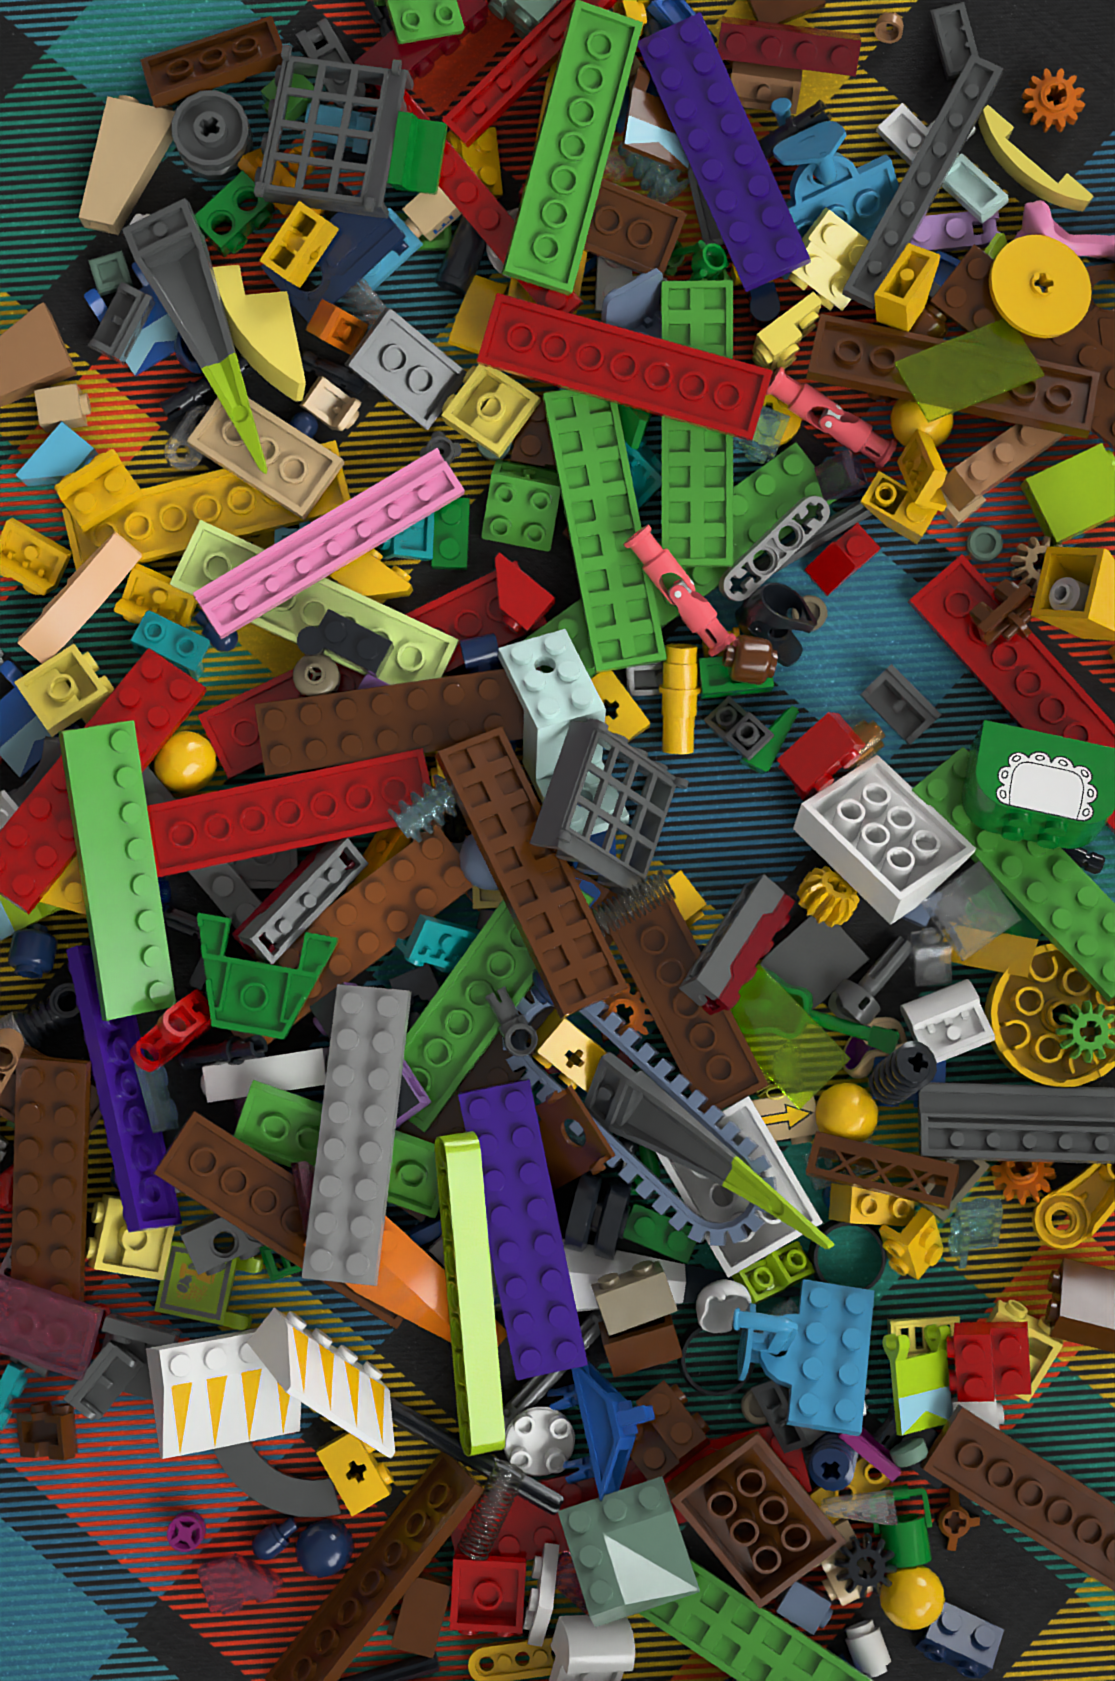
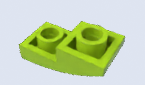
[732,1241,815,1304]

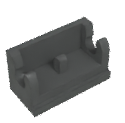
[88,282,155,365]
[860,664,941,745]
[63,1340,146,1421]

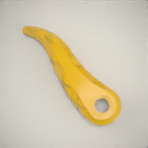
[1032,1163,1115,1250]

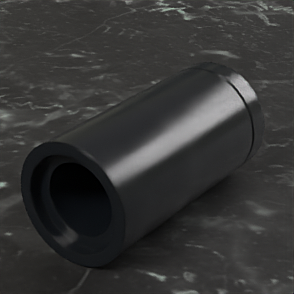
[435,216,487,296]

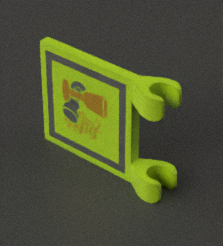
[154,1240,264,1331]

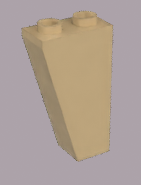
[79,95,176,235]

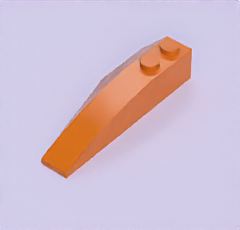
[302,1216,507,1346]

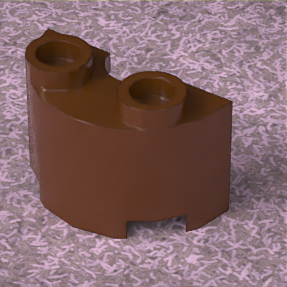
[16,1401,78,1461]

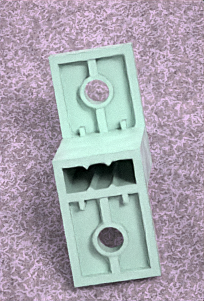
[498,629,629,835]

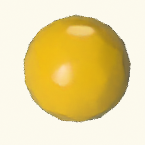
[890,399,954,448]
[153,730,217,794]
[815,1083,879,1142]
[880,1565,945,1630]

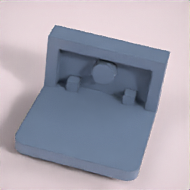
[601,268,663,339]

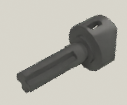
[828,936,914,1025]

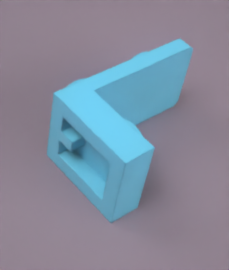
[303,103,376,154]

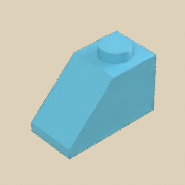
[16,421,98,486]

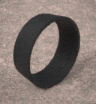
[808,1220,887,1290]
[677,1321,755,1396]

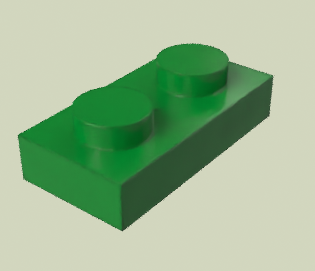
[432,498,470,570]
[623,1202,696,1264]

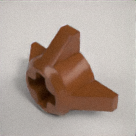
[936,1488,980,1551]

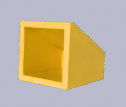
[1031,546,1115,641]

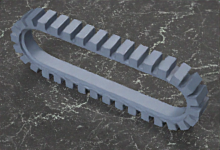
[502,990,777,1246]

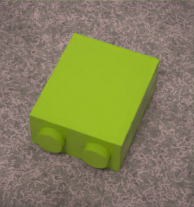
[1020,443,1115,547]

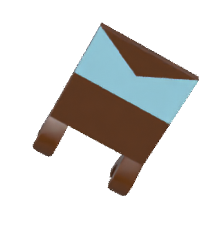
[622,66,689,172]

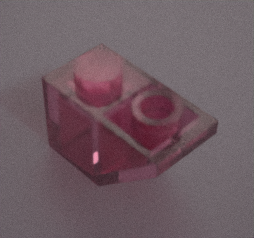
[197,1553,284,1615]

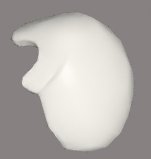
[696,1279,752,1333]

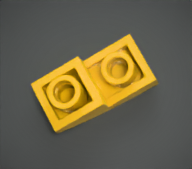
[448,275,508,354]

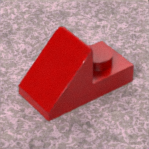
[804,522,881,596]

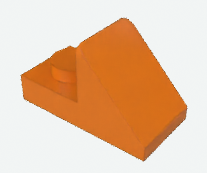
[306,299,369,355]

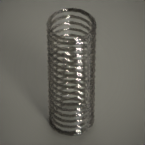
[591,870,676,937]
[458,1460,525,1561]

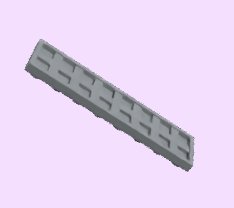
[302,984,411,1286]

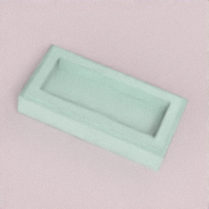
[942,153,1009,224]

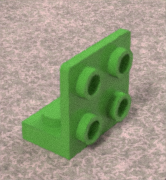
[373,0,465,44]
[482,459,561,551]

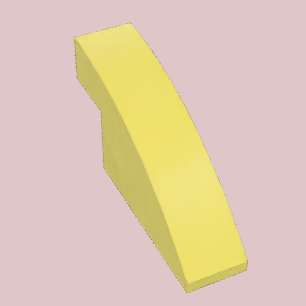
[213,265,306,402]

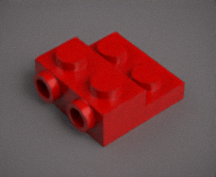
[947,1321,1032,1402]
[450,1554,527,1637]

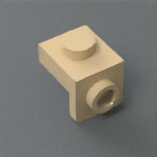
[300,376,362,431]

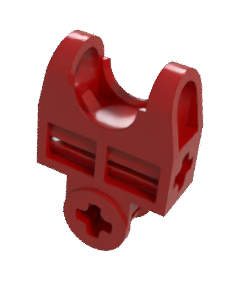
[130,989,212,1072]

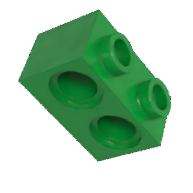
[195,171,275,258]
[698,656,774,699]

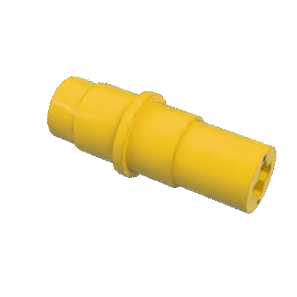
[659,644,701,754]

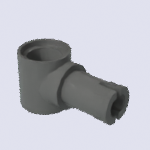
[485,986,538,1057]

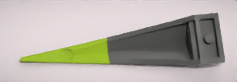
[122,198,267,474]
[584,1052,834,1249]

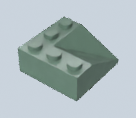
[558,1476,700,1627]

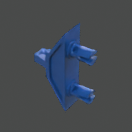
[547,1360,655,1501]

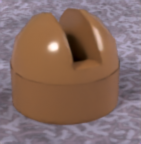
[875,12,904,43]

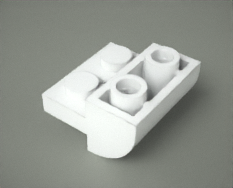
[900,979,995,1063]
[549,1615,635,1681]

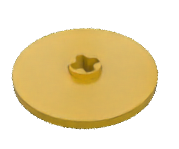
[989,235,1091,338]

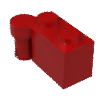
[777,712,865,801]

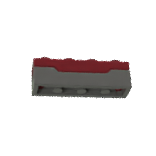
[231,838,369,965]
[679,874,795,1016]

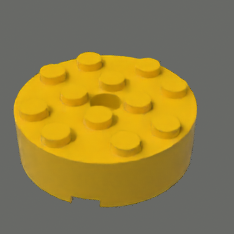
[985,943,1115,1087]

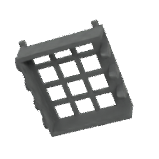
[254,45,414,219]
[530,718,689,899]

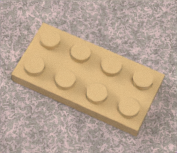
[187,398,345,520]

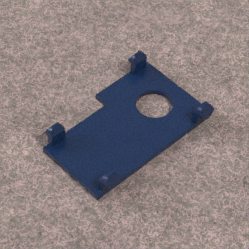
[261,190,409,324]

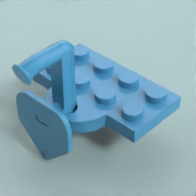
[771,98,899,280]
[733,1279,875,1436]

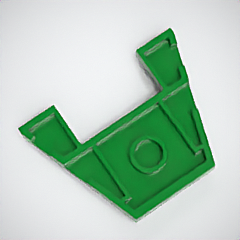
[197,913,339,1039]

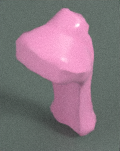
[1014,200,1115,261]

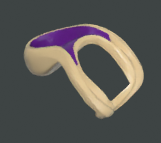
[842,1017,907,1079]

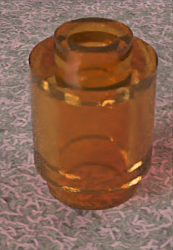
[846,719,886,770]

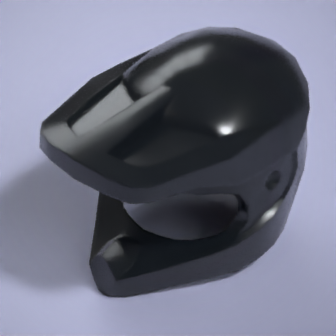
[735,583,817,667]

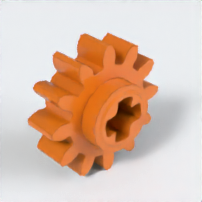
[1022,68,1085,133]
[593,983,654,1040]
[990,1161,1057,1206]

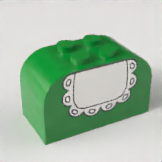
[962,720,1115,849]

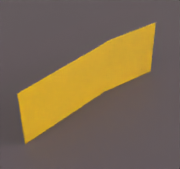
[939,922,1038,978]

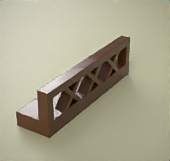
[806,1131,959,1210]

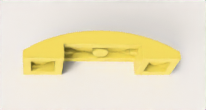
[978,105,1094,212]

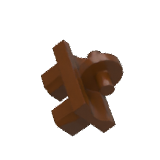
[969,578,1034,646]

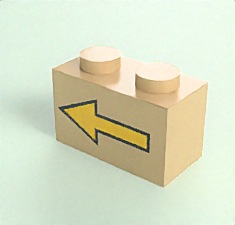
[751,1090,820,1145]

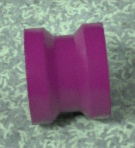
[167,1511,206,1552]

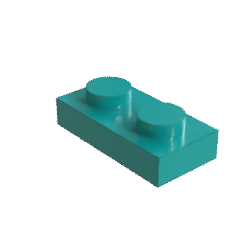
[0,1362,28,1431]

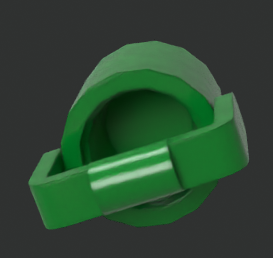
[869,1484,932,1568]

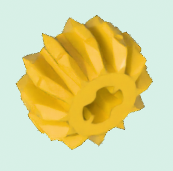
[796,866,860,928]

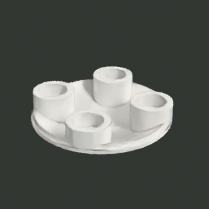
[504,1406,575,1476]

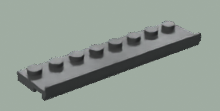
[918,1082,1115,1164]

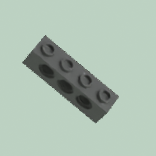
[179,1173,314,1276]

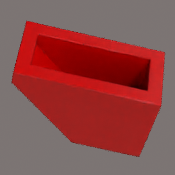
[495,552,555,635]

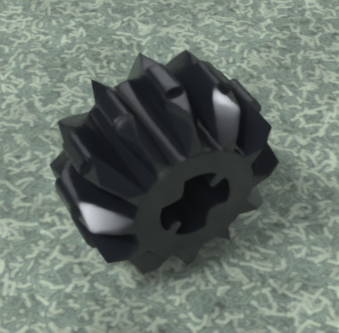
[833,1533,897,1598]

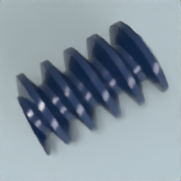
[808,1431,858,1491]

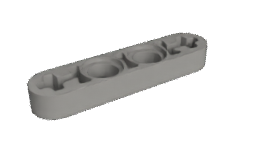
[719,496,830,601]

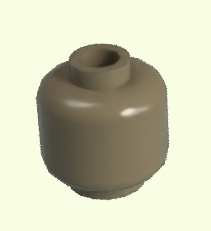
[293,653,341,697]

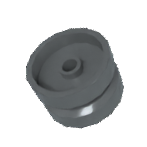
[172,90,254,181]

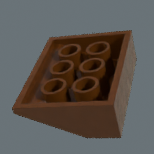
[667,1431,847,1609]

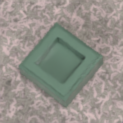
[88,251,134,297]

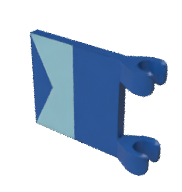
[84,262,179,377]
[0,660,51,778]

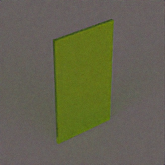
[894,319,1044,423]
[730,963,851,1110]

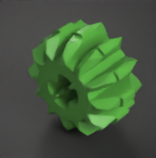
[1055,1000,1115,1063]

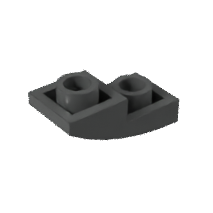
[704,696,774,761]

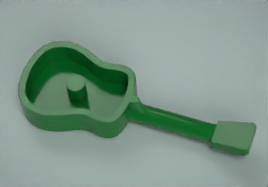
[730,966,900,1055]

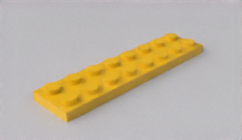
[62,440,351,570]

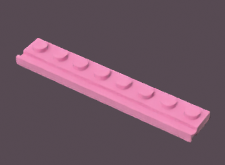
[193,448,465,639]

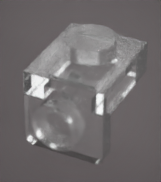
[910,927,952,986]

